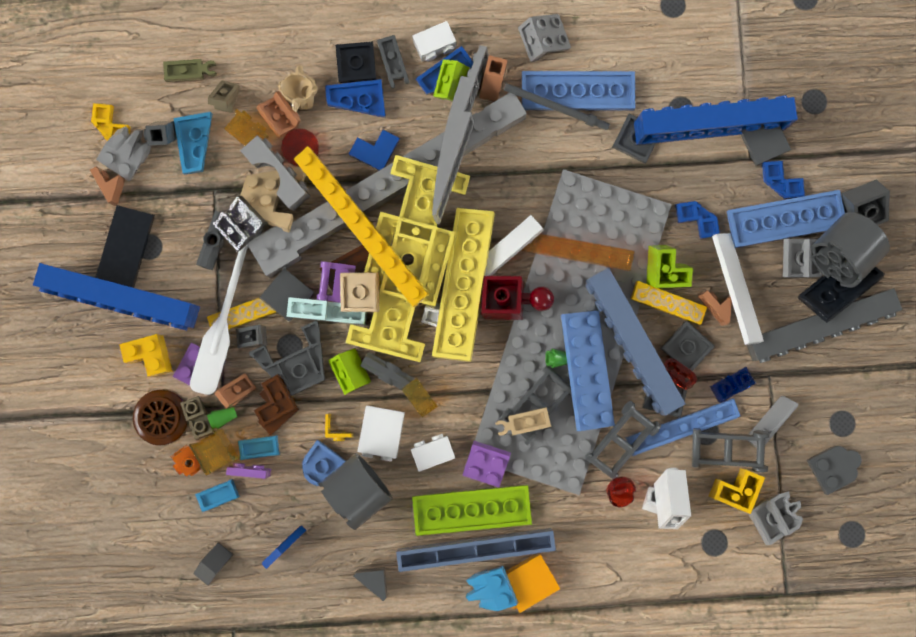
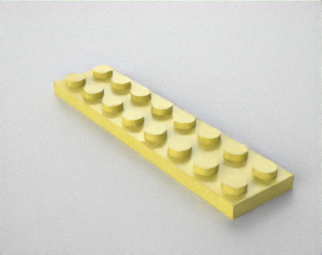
[432,208,495,362]

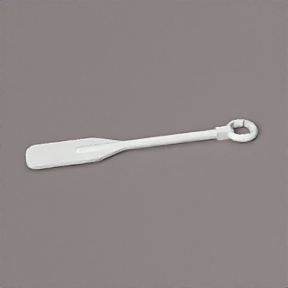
[190,224,263,395]

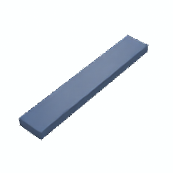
[625,398,741,456]

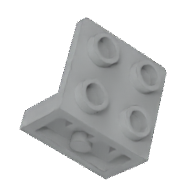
[518,14,571,62]

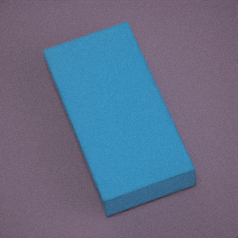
[238,435,280,460]
[195,479,240,512]

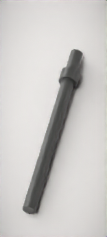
[503,83,610,130]

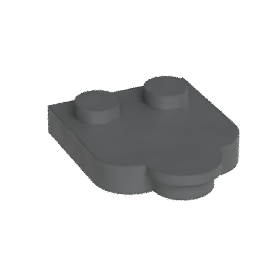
[807,446,862,495]

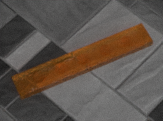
[521,234,635,271]

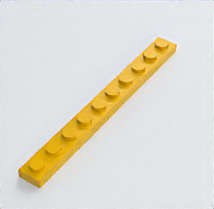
[294,146,429,307]

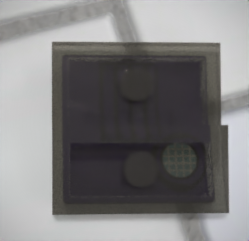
[213,196,267,251]

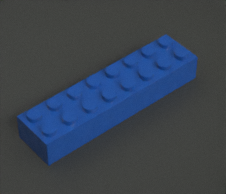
[634,95,798,145]
[33,263,200,331]

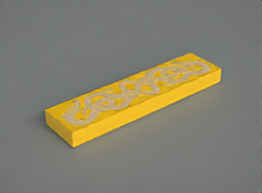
[630,281,707,325]
[207,298,277,330]

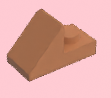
[90,166,125,206]
[698,290,732,326]
[214,373,256,409]

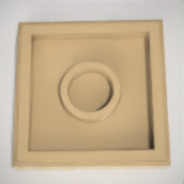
[340,273,380,312]

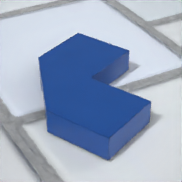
[762,161,805,199]
[676,201,720,239]

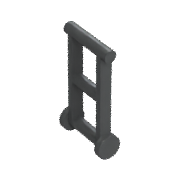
[498,365,572,445]
[585,401,661,480]
[692,428,770,473]

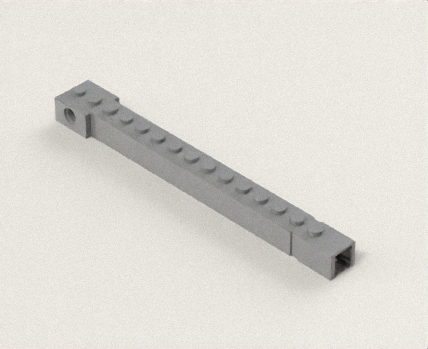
[247,93,527,278]

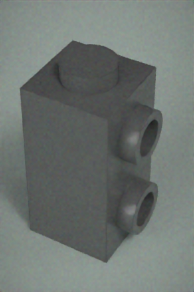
[144,121,177,146]

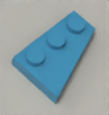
[173,112,213,175]

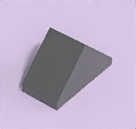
[236,325,268,348]
[193,542,234,586]
[353,567,387,601]

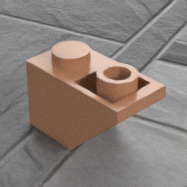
[479,55,507,102]

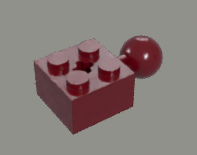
[481,276,554,320]

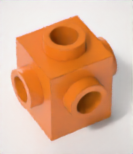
[170,444,203,477]

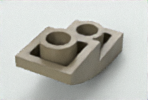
[180,396,215,440]

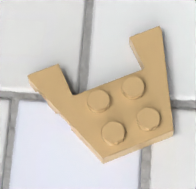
[238,167,306,233]

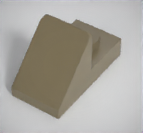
[208,81,240,113]

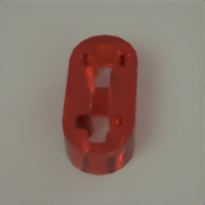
[664,358,697,390]

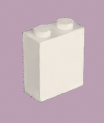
[357,405,405,461]
[654,468,691,529]

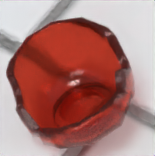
[606,476,636,508]

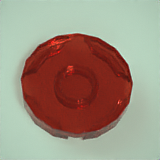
[281,128,320,167]

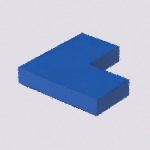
[349,130,400,171]
[262,526,307,569]

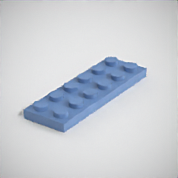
[522,71,635,111]
[726,190,845,248]
[561,310,615,431]

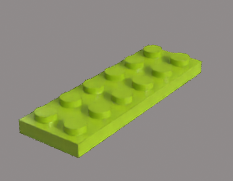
[412,485,532,536]

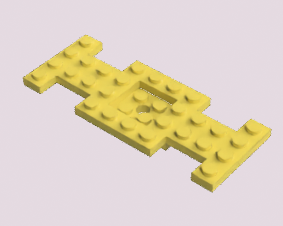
[346,155,470,362]

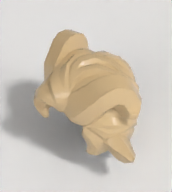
[277,65,318,112]

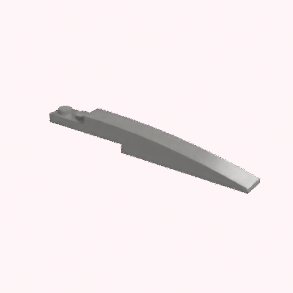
[432,46,489,224]

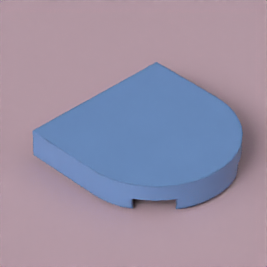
[302,440,347,486]

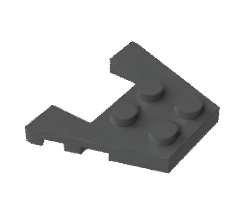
[249,320,325,396]

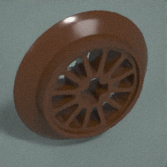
[133,390,188,446]

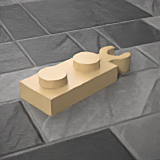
[495,407,551,436]

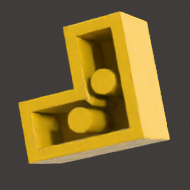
[119,334,173,377]
[708,468,765,514]

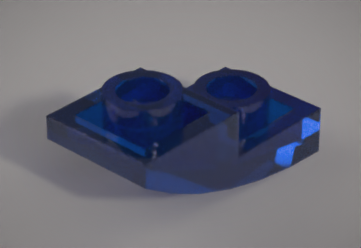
[710,367,756,403]

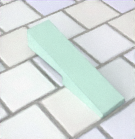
[287,297,368,325]

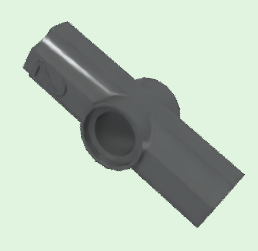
[196,211,228,271]
[361,352,418,395]

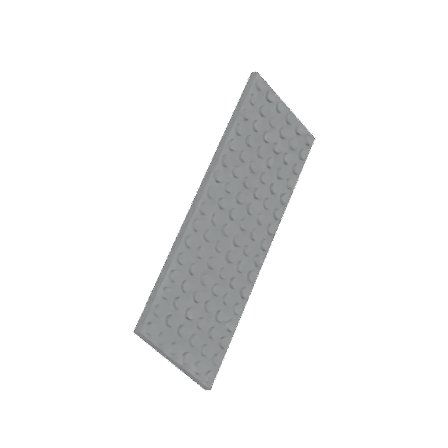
[475,169,672,495]

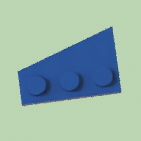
[416,46,473,95]
[325,79,386,118]

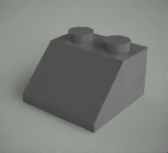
[842,179,890,225]

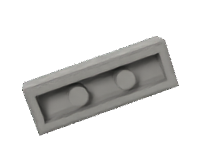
[747,396,799,448]

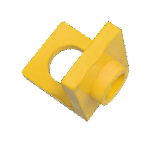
[325,414,353,441]

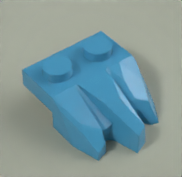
[466,566,518,611]

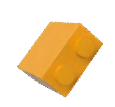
[506,553,560,613]

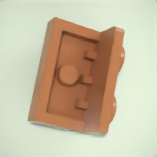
[257,91,300,139]

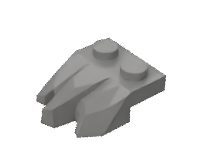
[96,126,151,181]
[783,239,823,277]
[748,491,803,545]

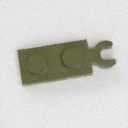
[163,59,217,82]

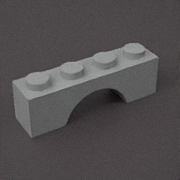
[240,135,310,211]

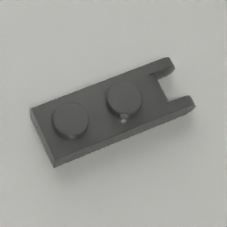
[377,35,409,89]

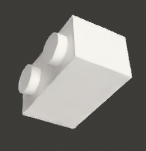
[412,21,456,62]
[411,434,455,472]

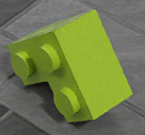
[646,245,693,288]

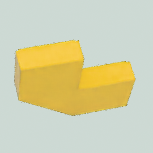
[91,103,131,141]

